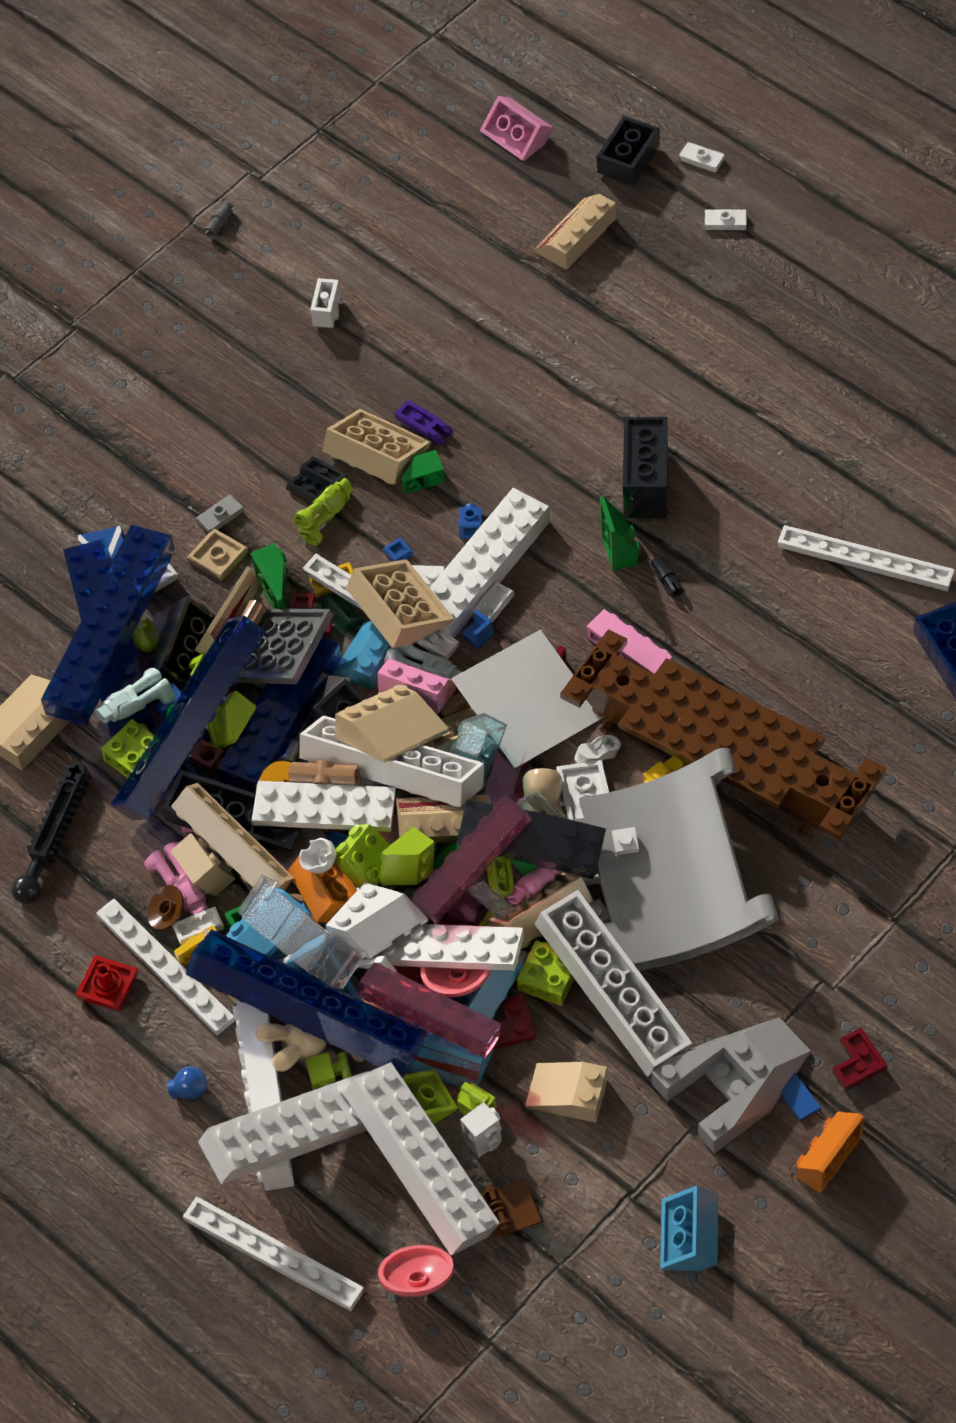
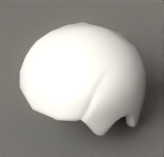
[299,838,336,874]

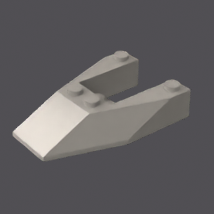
[652,1017,811,1154]

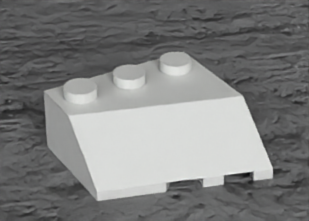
[326,883,428,959]

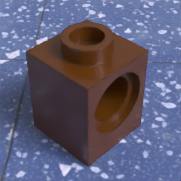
[188,739,226,779]

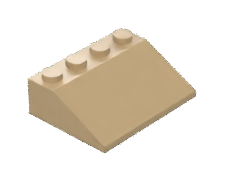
[322,409,431,485]
[346,559,454,648]
[0,674,81,771]
[335,685,449,763]

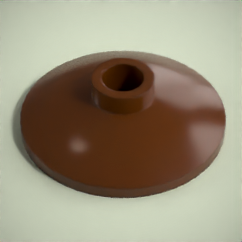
[147,885,184,930]

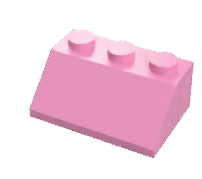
[480,96,554,161]
[378,659,457,713]

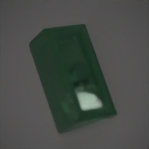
[319,593,365,634]

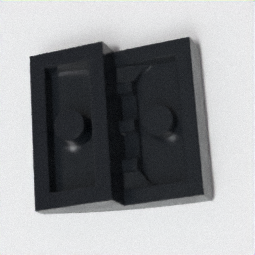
[286,456,347,504]

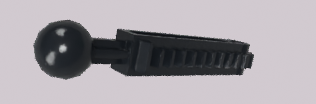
[11,763,91,904]

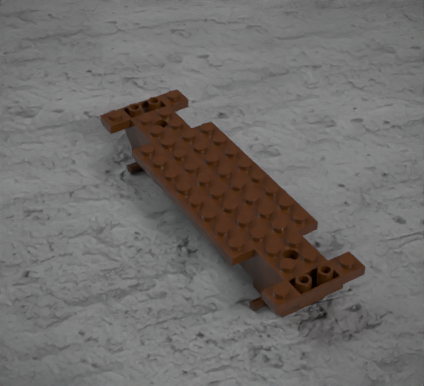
[560,629,887,840]

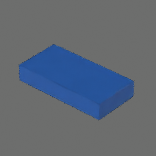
[781,1072,821,1122]

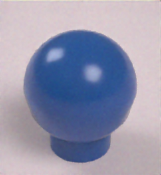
[167,1066,207,1100]

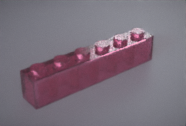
[410,795,532,924]
[359,962,501,1058]

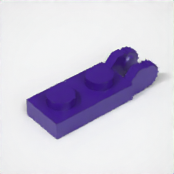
[395,400,453,445]

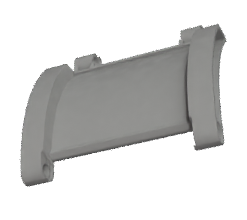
[571,748,778,971]

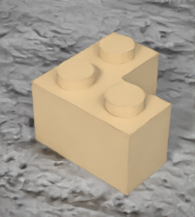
[171,833,236,897]

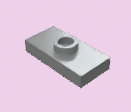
[196,494,244,533]

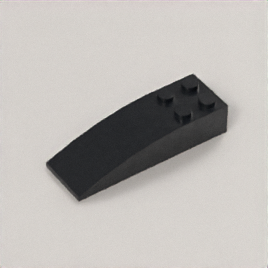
[162,770,302,852]
[456,800,606,879]

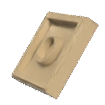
[187,528,248,582]

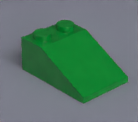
[600,497,641,571]
[250,543,289,609]

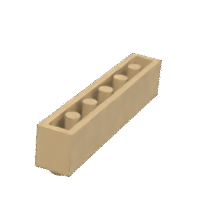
[171,783,294,898]

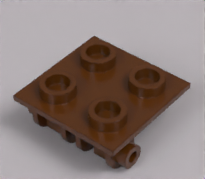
[480,1179,542,1239]

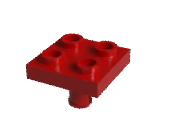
[75,955,139,1012]

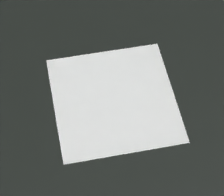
[451,630,603,768]

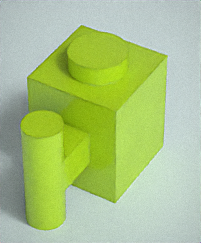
[305,1052,352,1090]
[457,1082,497,1116]

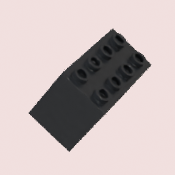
[622,417,668,518]

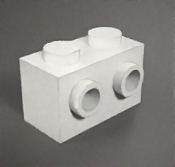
[310,278,343,328]
[460,1102,502,1158]

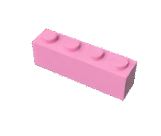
[587,609,672,674]

